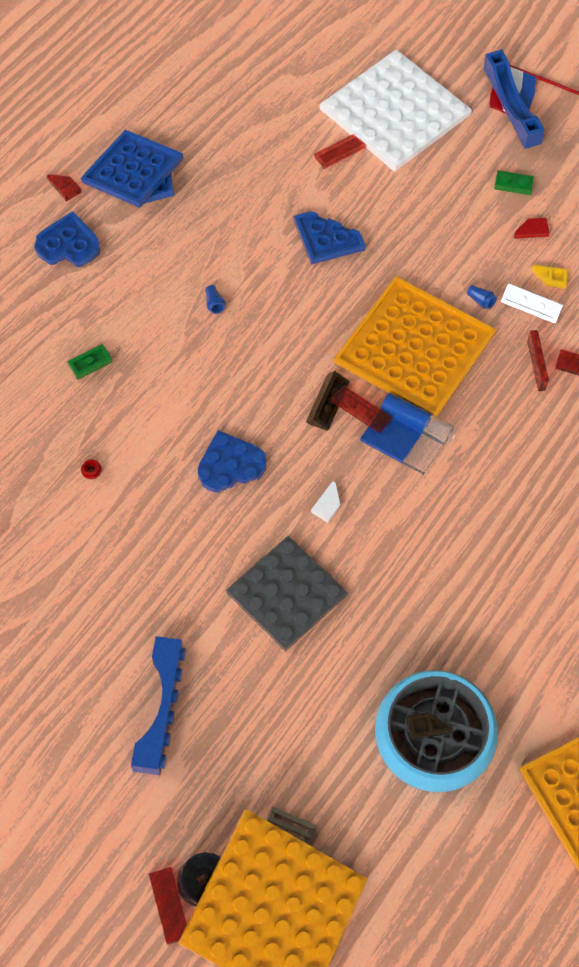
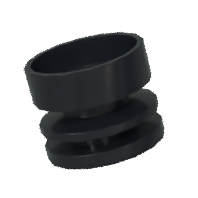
[176,852,221,907]

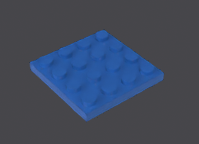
[81,130,184,208]

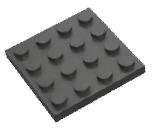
[226,536,348,652]

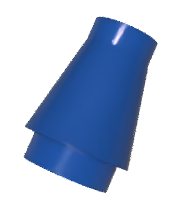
[205,285,226,314]
[467,285,497,309]

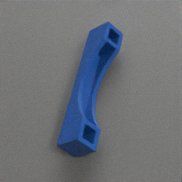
[484,49,545,149]
[131,636,186,775]

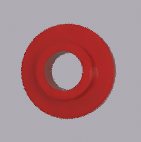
[81,459,102,480]

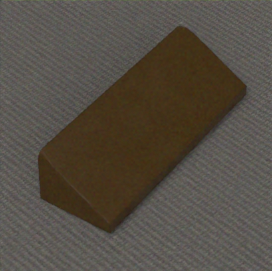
[306,371,350,431]

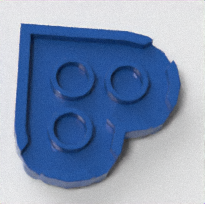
[34,211,100,267]
[198,430,266,493]

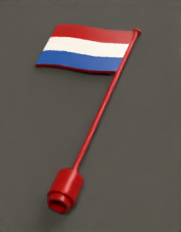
[489,65,579,114]

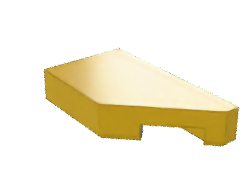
[532,264,568,289]

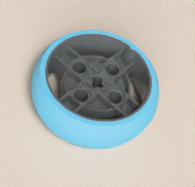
[375,671,498,792]

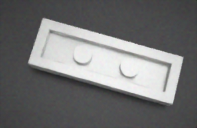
[501,283,564,323]

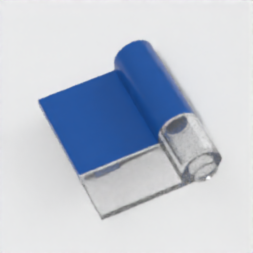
[360,392,456,475]

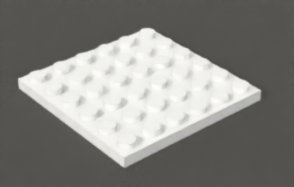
[320,49,472,172]

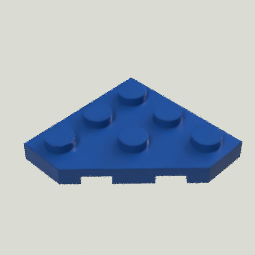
[294,211,366,265]

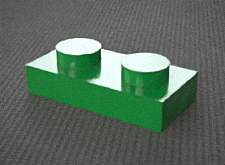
[494,170,534,195]
[67,344,112,380]

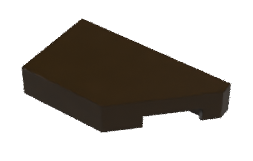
[406,712,453,740]

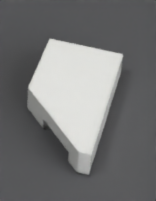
[311,481,340,523]

